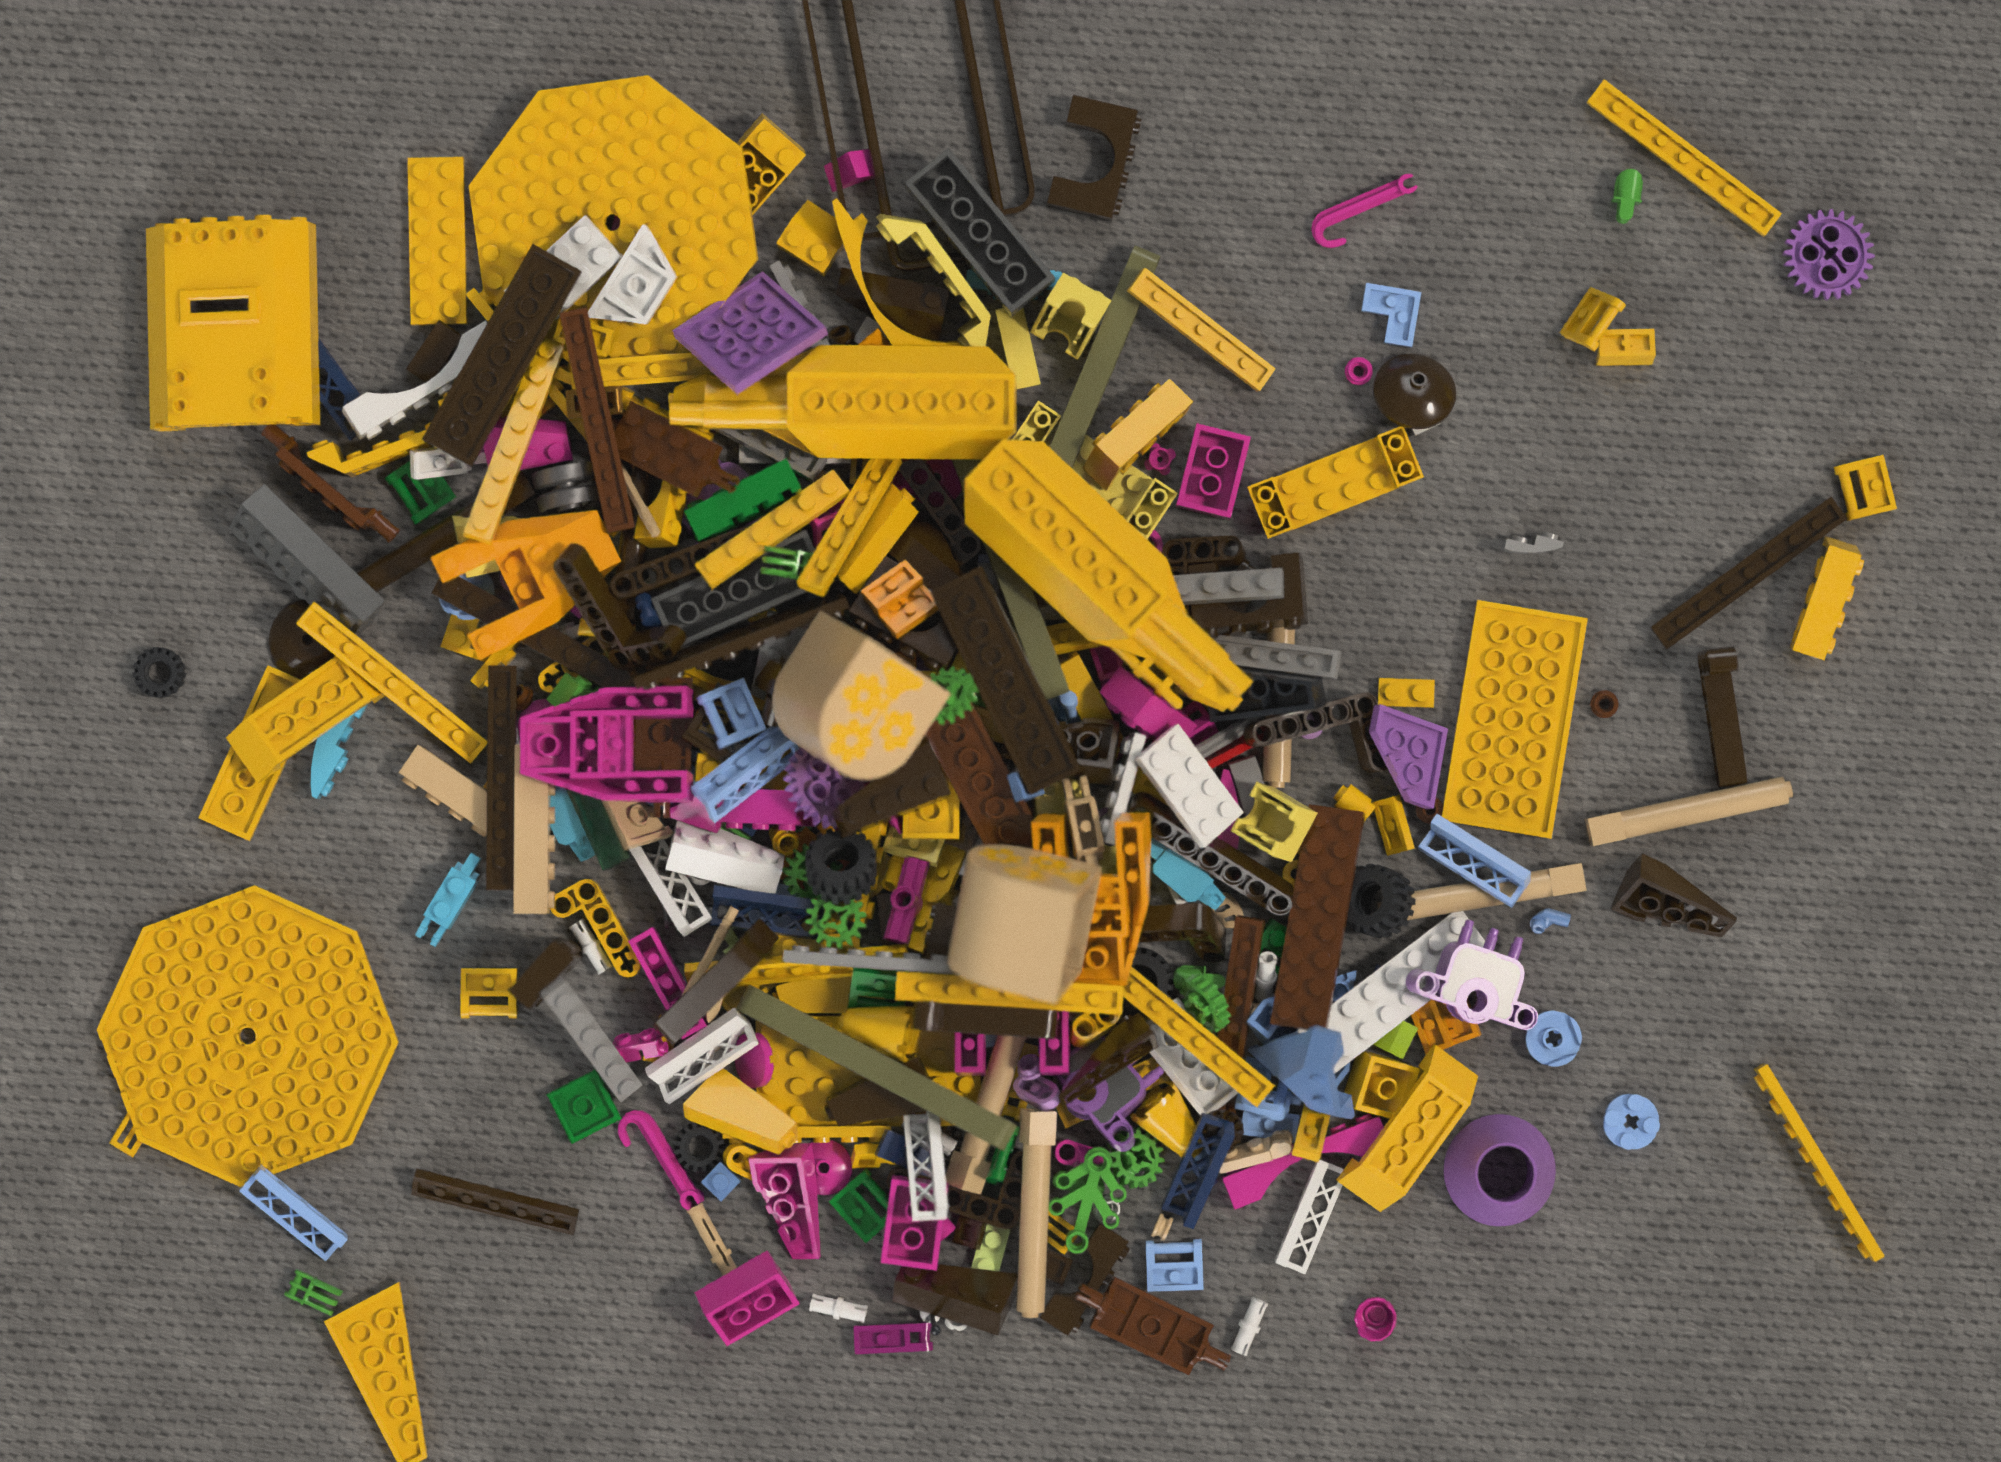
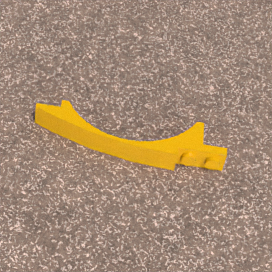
[832,198,961,346]

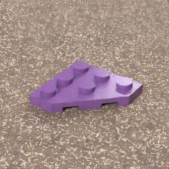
[1369,704,1448,810]

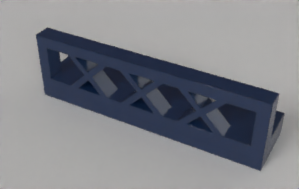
[318,337,361,441]
[710,885,825,940]
[1161,1113,1235,1229]

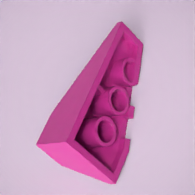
[748,1143,821,1259]

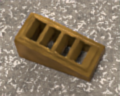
[565,386,624,419]

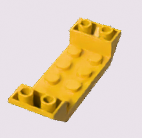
[307,392,448,477]
[1247,426,1424,539]
[226,656,385,784]
[1336,1044,1478,1212]

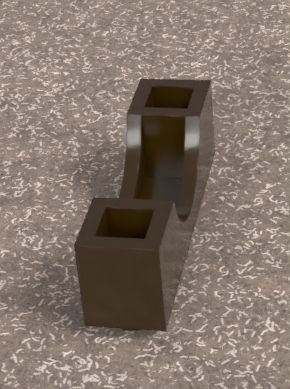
[1039,1222,1130,1336]

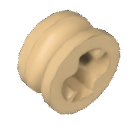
[1151,1213,1173,1241]

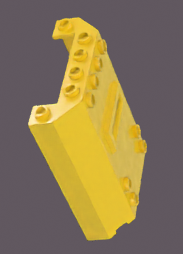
[146,215,320,432]

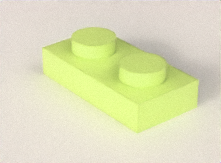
[971,1224,1010,1271]

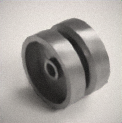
[531,462,599,513]

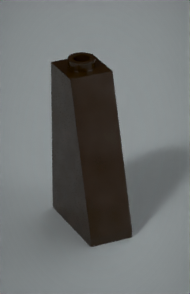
[824,1053,931,1126]

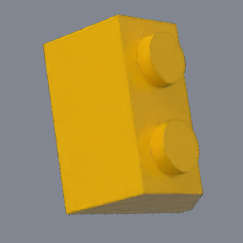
[776,200,844,277]
[1344,1051,1420,1118]

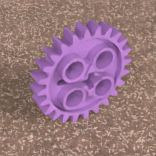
[1782,209,1875,301]
[783,747,870,830]

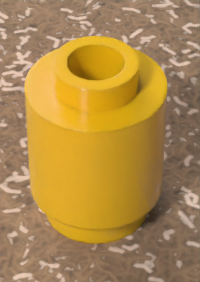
[1333,784,1376,822]

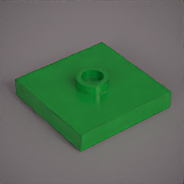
[546,1070,622,1144]

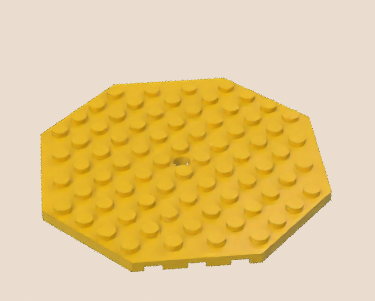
[469,75,758,363]
[97,885,399,1187]

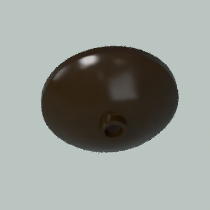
[1373,354,1456,429]
[269,599,336,680]

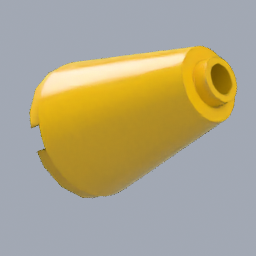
[839,1006,919,1062]
[1130,1081,1203,1158]

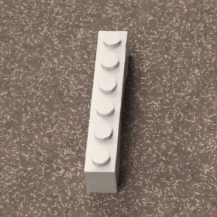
[342,321,487,440]

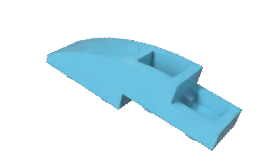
[311,705,368,799]

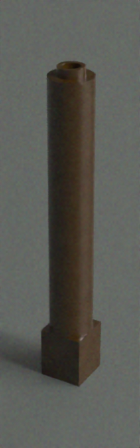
[615,463,655,625]
[356,470,538,593]

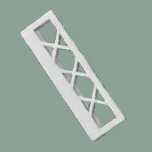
[629,839,712,937]
[645,1008,759,1104]
[903,1110,948,1221]
[1274,1159,1344,1274]

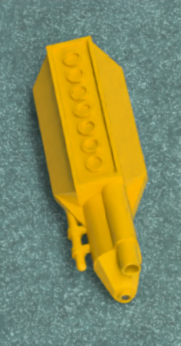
[668,345,1017,460]
[964,439,1253,712]

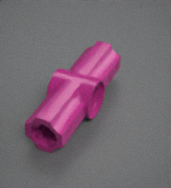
[884,857,930,945]

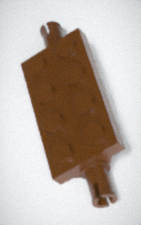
[611,401,740,498]
[261,424,400,543]
[634,677,693,818]
[1074,1276,1231,1375]

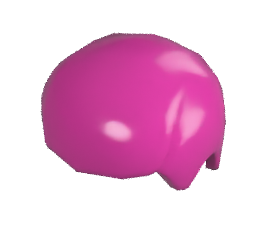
[1354,1297,1397,1342]

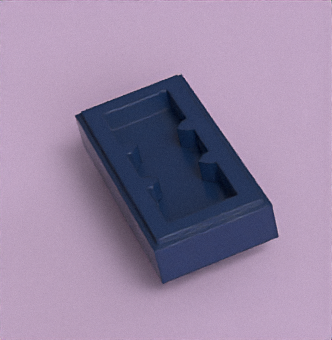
[875,1129,930,1176]

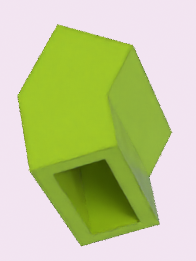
[1373,1021,1418,1059]

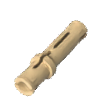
[687,1203,737,1276]

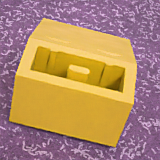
[737,113,806,216]

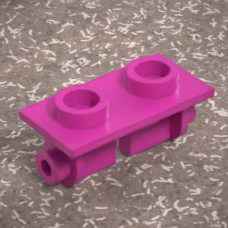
[612,1028,669,1063]

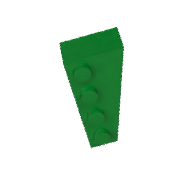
[684,458,801,544]

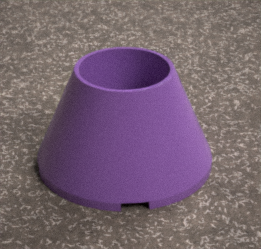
[1444,1114,1556,1226]

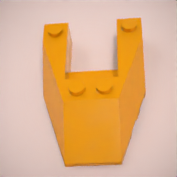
[431,510,621,660]
[1031,813,1151,986]

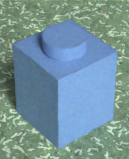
[701,1160,742,1201]

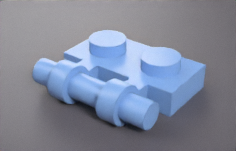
[1242,1090,1301,1143]

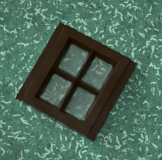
[681,682,770,764]

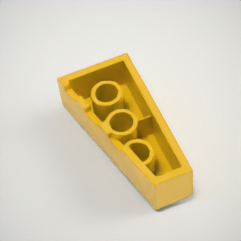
[1082,379,1193,491]
[1790,536,1864,660]

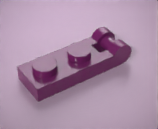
[853,1322,933,1354]

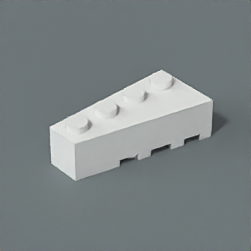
[666,820,785,894]

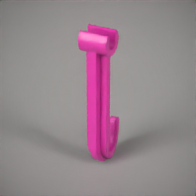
[1311,174,1418,248]
[618,1110,704,1210]

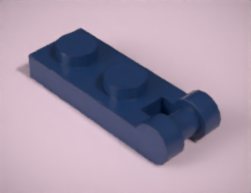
[635,593,663,629]

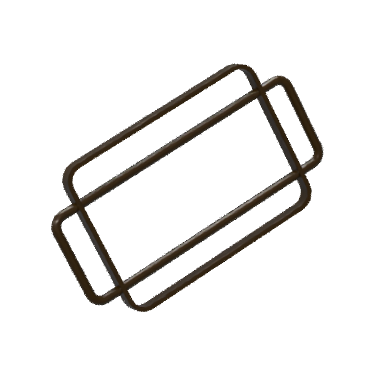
[801,0,1035,272]

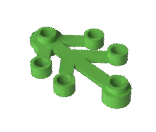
[1049,1147,1127,1254]

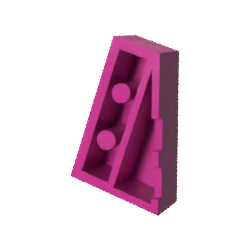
[483,416,573,471]
[717,789,816,831]

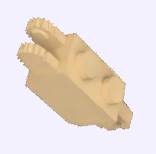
[1062,775,1105,866]

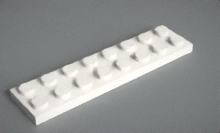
[1295,911,1485,1073]

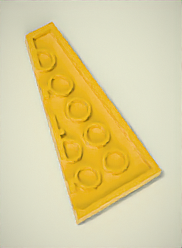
[324,1282,428,1462]

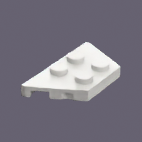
[588,224,677,324]

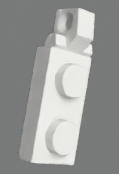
[410,447,487,480]

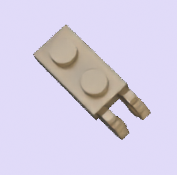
[1219,1130,1293,1174]

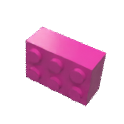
[1175,423,1251,520]
[1100,666,1197,741]
[881,1175,949,1270]
[694,1250,800,1346]

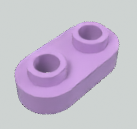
[1013,1076,1061,1111]

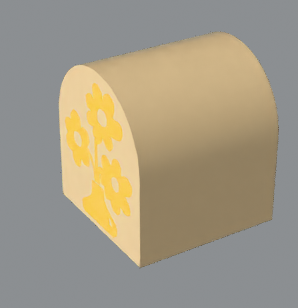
[773,611,950,779]
[947,845,1102,1004]

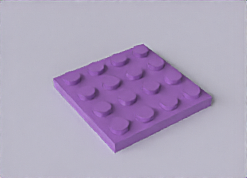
[672,271,828,394]

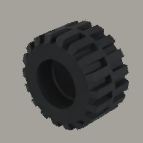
[805,828,877,905]
[1346,864,1416,939]
[1122,947,1174,1017]

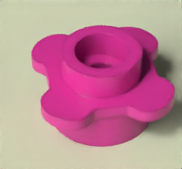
[1144,444,1176,475]

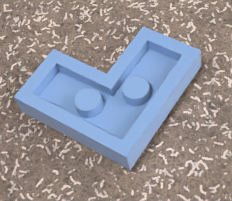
[1361,283,1421,348]

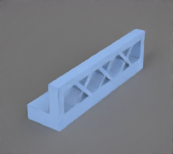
[690,726,799,823]
[1418,814,1531,908]
[239,1164,348,1261]

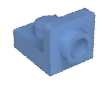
[1007,771,1045,802]

